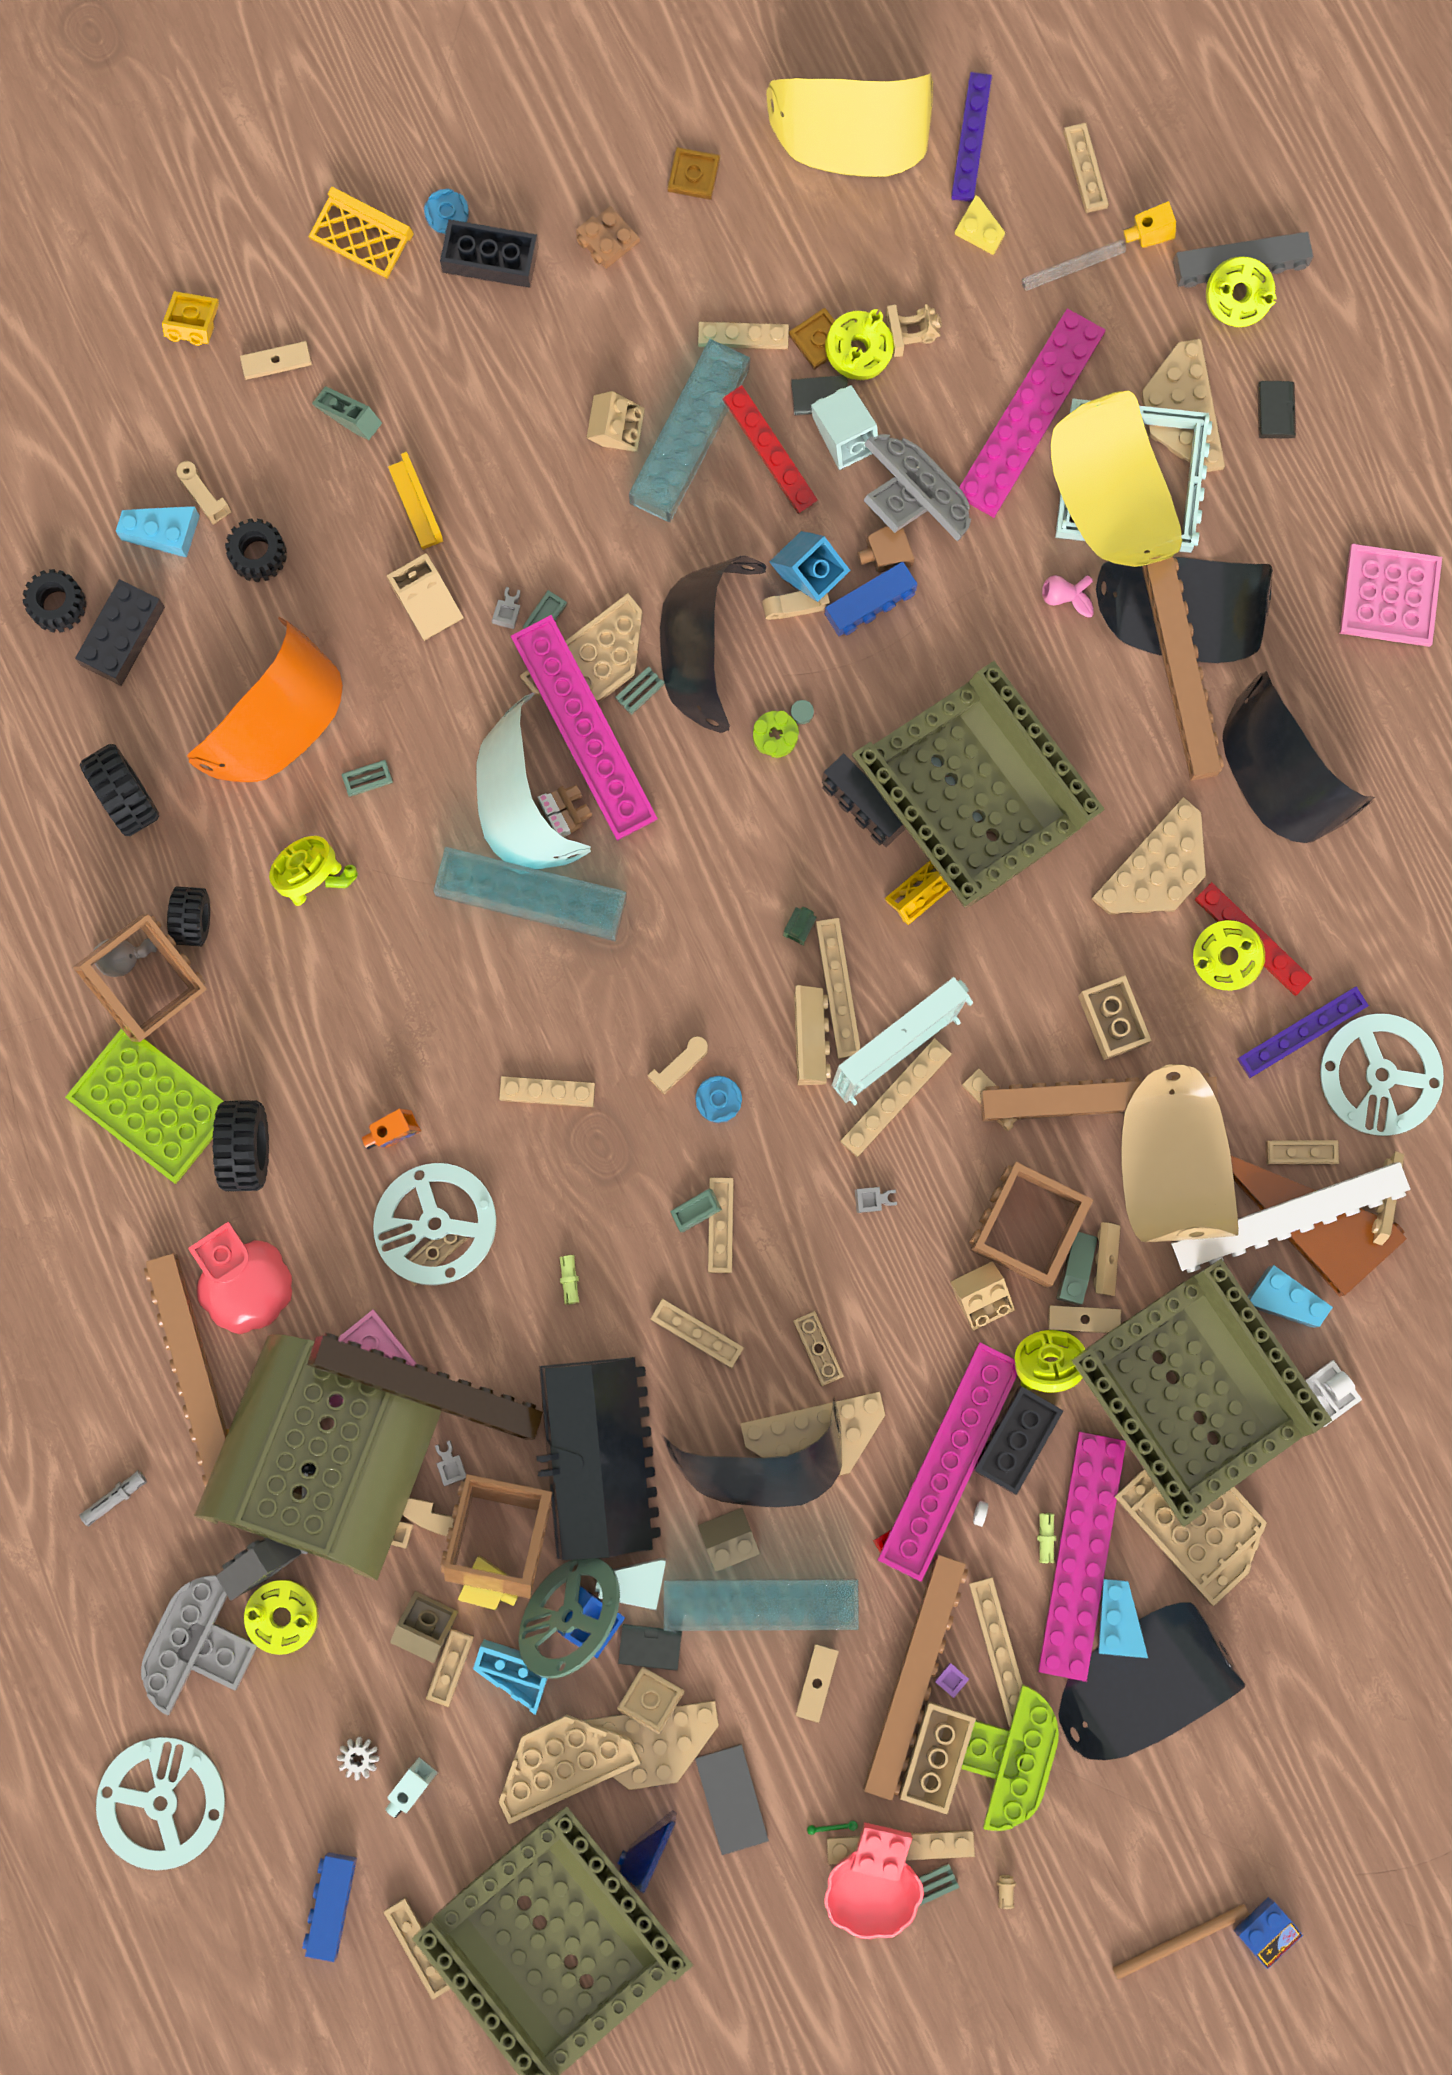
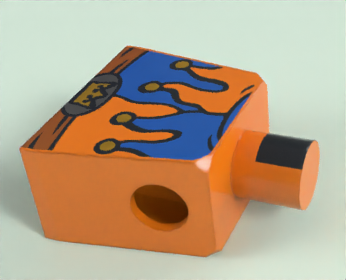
[362,1109,421,1150]

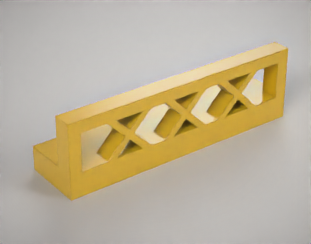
[388,452,443,550]
[884,861,951,925]

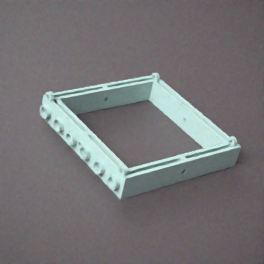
[1055,399,1212,553]
[832,977,973,1106]

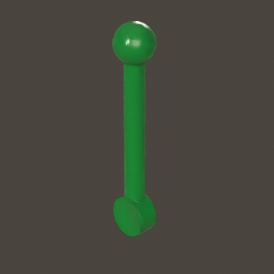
[807,1820,858,1835]

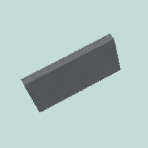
[695,1744,769,1855]

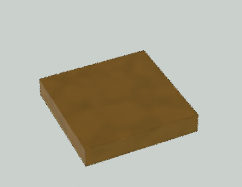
[668,147,720,200]
[788,308,840,370]

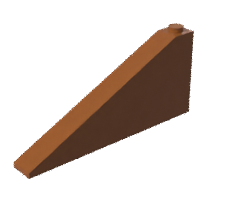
[1231,1156,1407,1297]

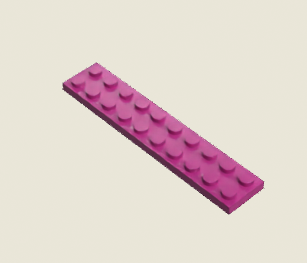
[956,308,1106,518]
[511,615,658,841]
[877,1342,1017,1582]
[1038,1432,1126,1682]

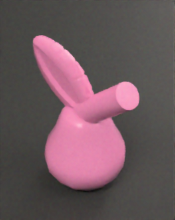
[1042,575,1094,618]

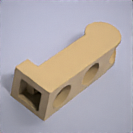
[177,461,231,525]
[762,591,830,620]
[648,1037,708,1095]

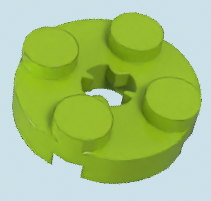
[753,711,799,758]

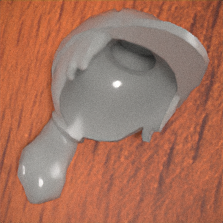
[93,938,157,977]

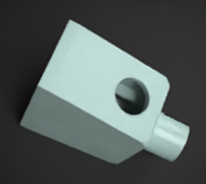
[385,1757,438,1818]

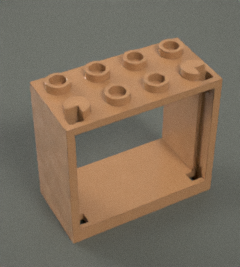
[72,914,207,1042]
[969,1162,1093,1288]
[440,1474,552,1598]

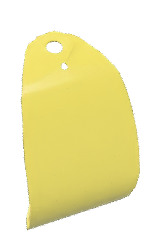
[767,72,933,176]
[1051,391,1182,567]

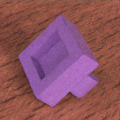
[935,1663,969,1698]

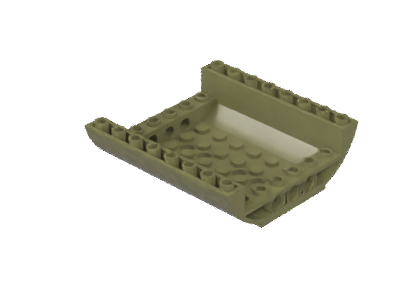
[852,661,1105,908]
[1071,1259,1332,1527]
[194,1334,442,1581]
[412,1806,693,2075]

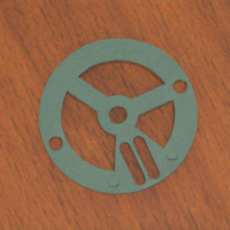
[519,1558,620,1679]

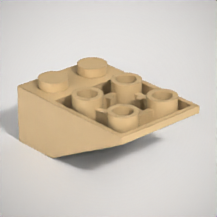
[387,553,463,641]

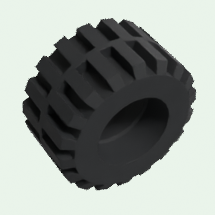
[225,518,287,582]
[23,569,86,633]
[167,886,210,947]

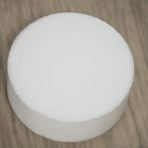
[973,1501,988,1527]

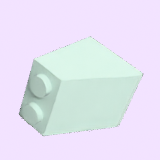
[811,385,878,470]
[595,1558,666,1610]

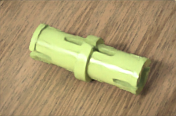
[559,1255,580,1305]
[1037,1513,1056,1563]

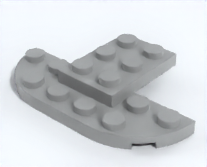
[863,434,971,541]
[141,1575,257,1716]

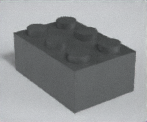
[216,1537,302,1601]

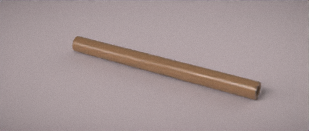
[1112,1904,1249,1980]

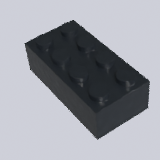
[440,219,539,288]
[75,579,165,686]
[822,753,906,847]
[973,1386,1063,1495]

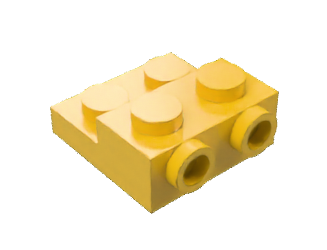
[162,291,219,345]

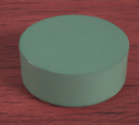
[791,700,814,724]

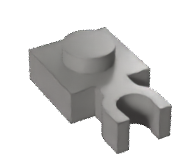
[492,587,521,629]
[854,1187,897,1213]
[435,1440,467,1486]

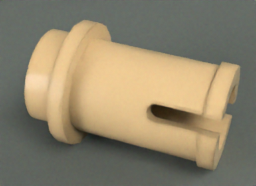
[997,1875,1016,1909]

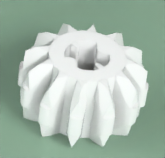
[337,1737,380,1780]

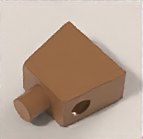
[857,526,914,572]

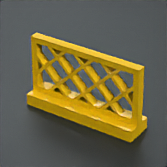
[308,186,414,279]

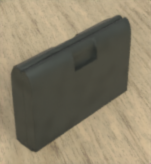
[791,375,848,416]
[1258,381,1296,439]
[618,1624,682,1671]

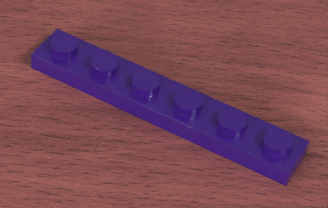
[951,72,992,202]
[1237,986,1369,1079]

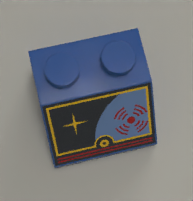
[1233,1897,1303,1969]

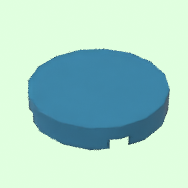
[424,189,469,234]
[695,1076,742,1123]

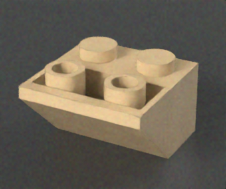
[587,391,645,451]
[950,1261,1015,1331]

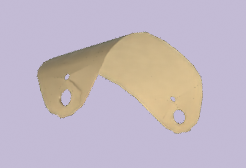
[1122,1064,1239,1242]

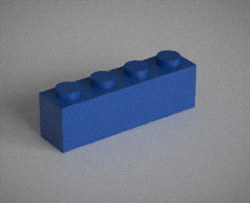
[824,562,918,636]
[303,1852,357,1962]

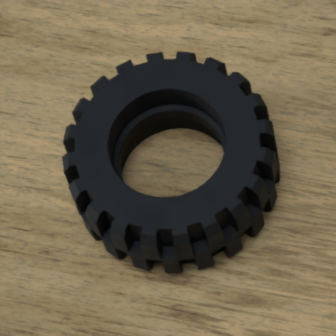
[80,744,160,836]
[212,1100,269,1191]

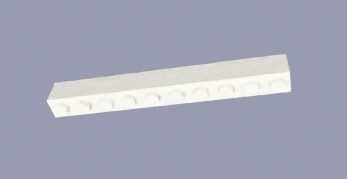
[1171,1162,1411,1273]

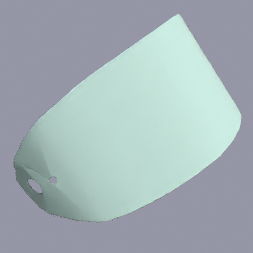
[476,693,591,871]

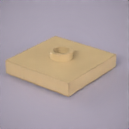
[617,1667,684,1735]

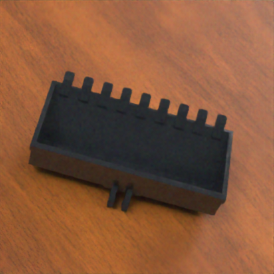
[536,1357,661,1560]

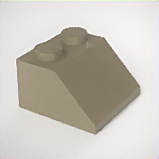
[698,1508,760,1572]
[390,1591,459,1663]

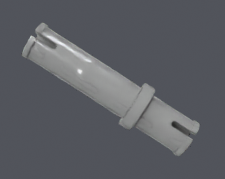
[79,1470,147,1527]

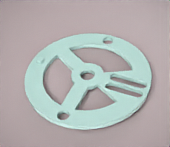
[1320,1014,1444,1136]
[373,1163,497,1285]
[96,1737,225,1870]

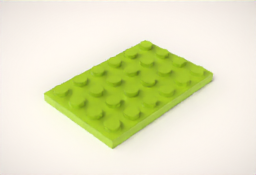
[65,1029,224,1184]

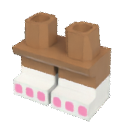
[538,785,592,837]

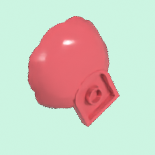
[188,1222,292,1334]
[824,1822,924,1939]

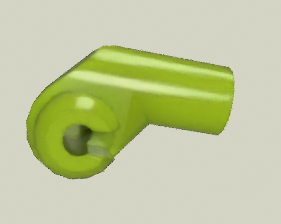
[325,865,358,888]

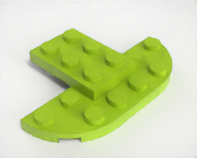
[961,1684,1059,1831]

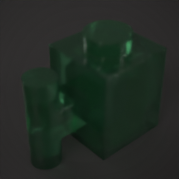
[783,907,817,946]

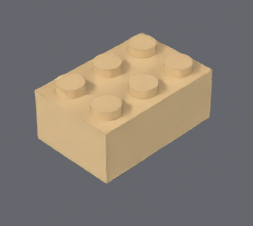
[1078,975,1152,1061]

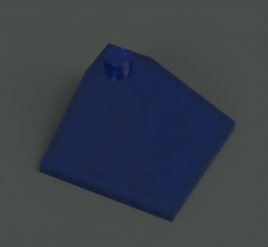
[617,1810,677,1893]

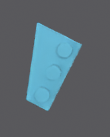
[116,506,200,558]
[1248,1265,1333,1328]
[1098,1579,1148,1658]
[473,1639,548,1715]

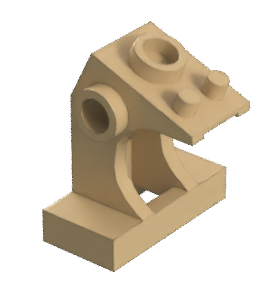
[886,304,942,357]

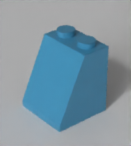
[769,531,850,602]

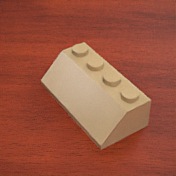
[794,985,831,1085]
[898,1701,976,1814]

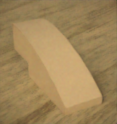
[403,1497,454,1536]

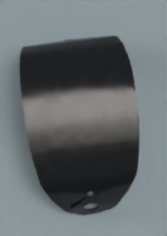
[660,556,767,733]
[1096,557,1273,663]
[1222,671,1375,843]
[661,1397,842,1508]
[1058,1602,1245,1760]

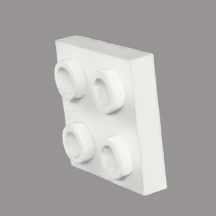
[1305,1360,1362,1427]

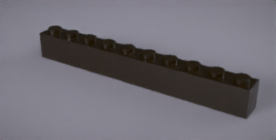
[307,1333,543,1440]

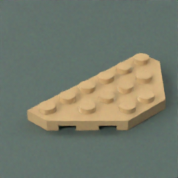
[1141,339,1225,472]
[520,593,642,703]
[1092,797,1206,914]
[740,1392,885,1475]
[583,1700,719,1790]
[499,1715,642,1824]

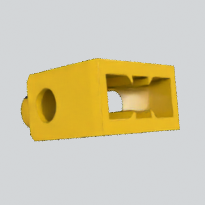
[1123,201,1176,248]

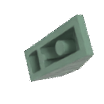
[312,386,382,440]
[1056,1232,1097,1306]

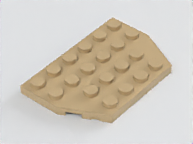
[1115,1469,1267,1606]

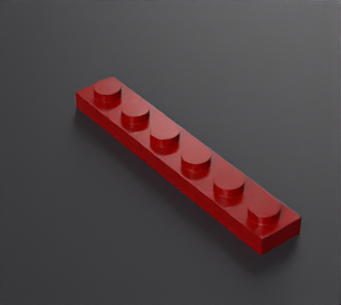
[722,385,818,514]
[1194,882,1313,996]

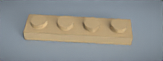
[1063,123,1108,213]
[698,322,789,349]
[499,1076,595,1107]
[1372,1151,1405,1245]
[708,1178,733,1273]
[650,1299,744,1368]
[384,1898,451,2000]

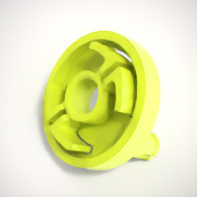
[1206,256,1277,327]
[825,309,894,380]
[269,836,342,906]
[1193,920,1265,991]
[1015,1330,1085,1392]
[244,1580,319,1655]

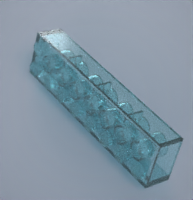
[629,339,750,522]
[433,847,627,942]
[664,1579,859,1631]

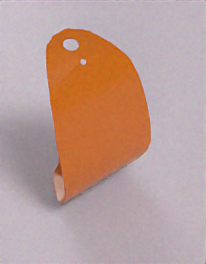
[187,617,343,782]

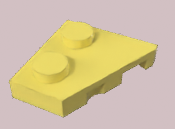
[955,195,1005,255]

